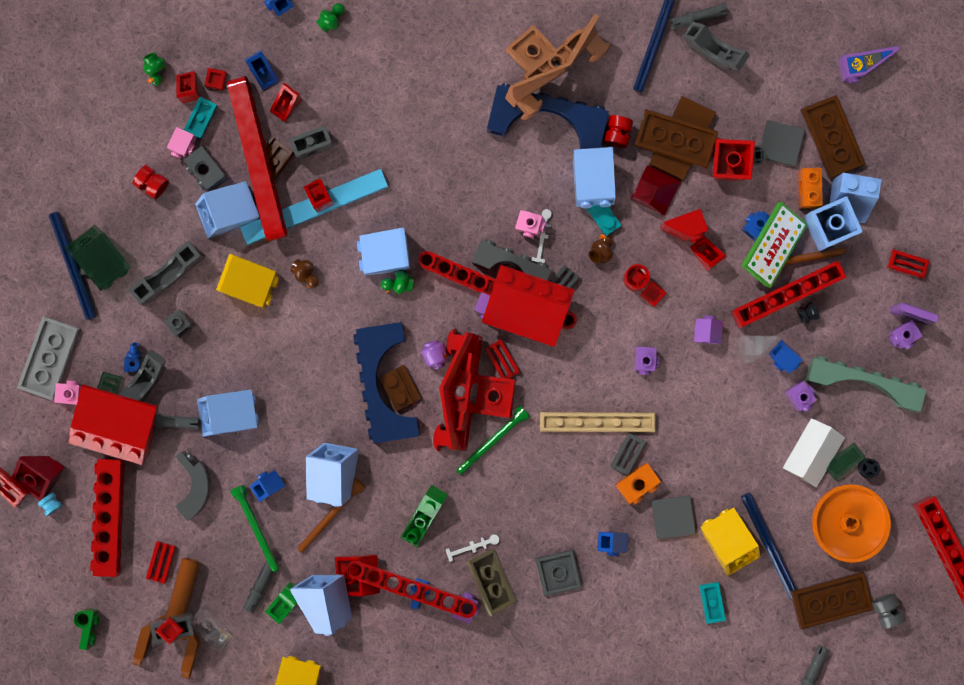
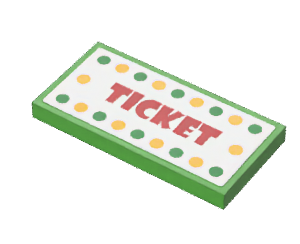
[741,202,807,288]

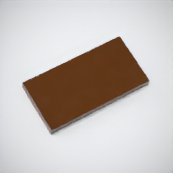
[801,95,866,180]
[649,96,716,181]
[634,109,718,169]
[790,572,874,629]

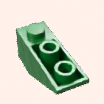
[400,485,448,547]

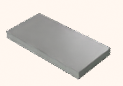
[17,316,80,401]

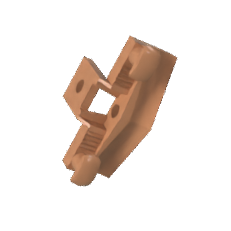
[505,14,610,120]

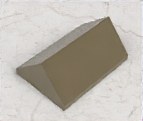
[466,548,517,616]

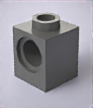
[164,309,194,338]

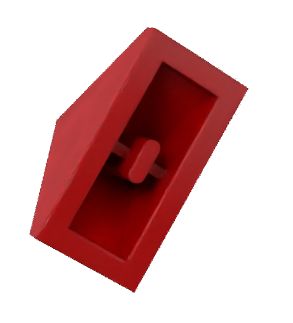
[176,71,200,104]
[270,83,303,122]
[304,178,334,213]
[689,237,726,271]

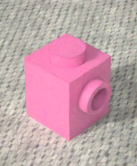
[167,127,197,159]
[515,210,547,239]
[54,380,81,405]

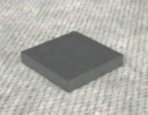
[761,120,805,167]
[651,495,695,539]
[535,549,582,596]

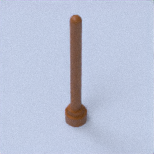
[784,247,846,265]
[298,478,366,552]

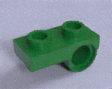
[265,581,297,624]
[74,608,100,650]

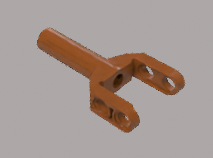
[132,557,200,679]

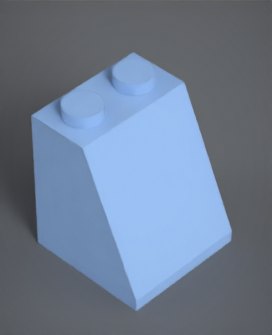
[573,147,615,209]
[829,173,882,223]
[195,181,259,239]
[803,196,863,251]
[357,228,411,276]
[197,390,259,437]
[306,443,359,507]
[291,575,353,636]

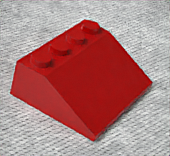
[481,265,575,347]
[68,384,157,465]

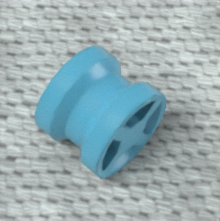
[38,493,63,516]

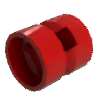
[604,115,634,148]
[132,164,169,200]
[623,264,650,291]

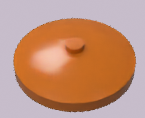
[811,484,891,563]

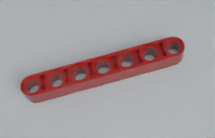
[347,560,477,618]

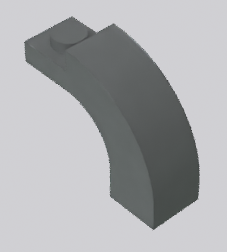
[682,22,750,71]
[118,350,166,402]
[175,451,211,521]

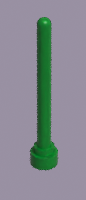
[457,406,531,475]
[230,485,279,572]

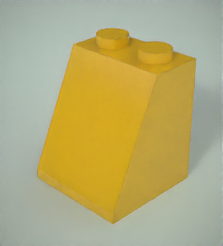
[216,254,280,309]
[700,508,761,576]
[275,656,321,685]

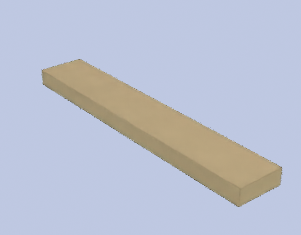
[540,412,655,432]

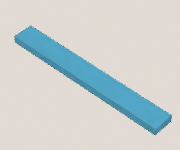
[240,169,388,245]

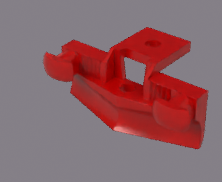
[433,328,516,452]

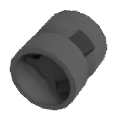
[872,593,906,629]

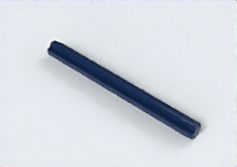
[633,0,675,92]
[49,212,96,320]
[741,493,797,600]

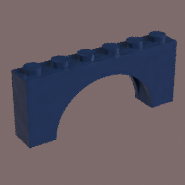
[487,83,609,149]
[353,322,420,444]

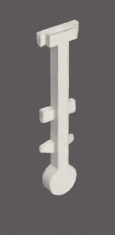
[532,209,551,263]
[445,534,499,562]

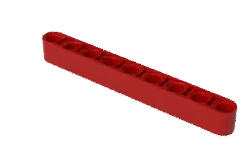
[227,76,288,242]
[418,251,577,330]

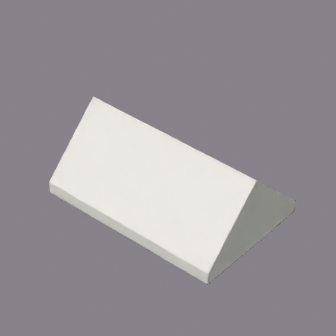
[783,418,845,488]

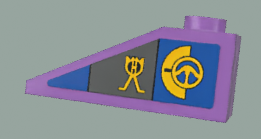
[839,46,900,84]

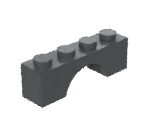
[472,239,552,280]
[128,241,204,306]

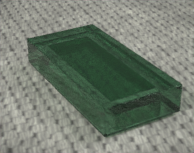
[826,442,866,480]

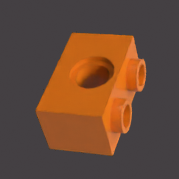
[798,168,823,209]
[615,463,661,505]

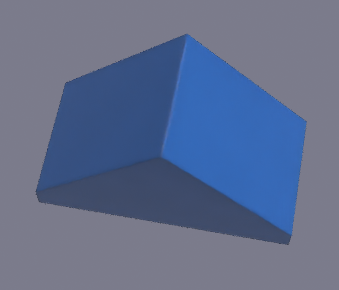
[245,51,279,91]

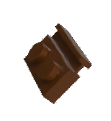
[265,136,295,181]
[379,364,421,411]

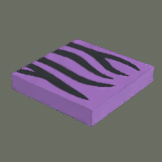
[890,303,939,325]

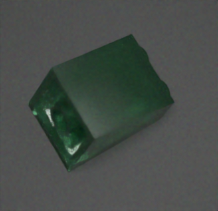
[65,225,131,291]

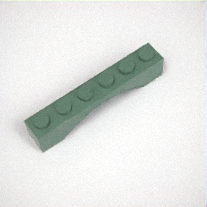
[805,356,926,412]

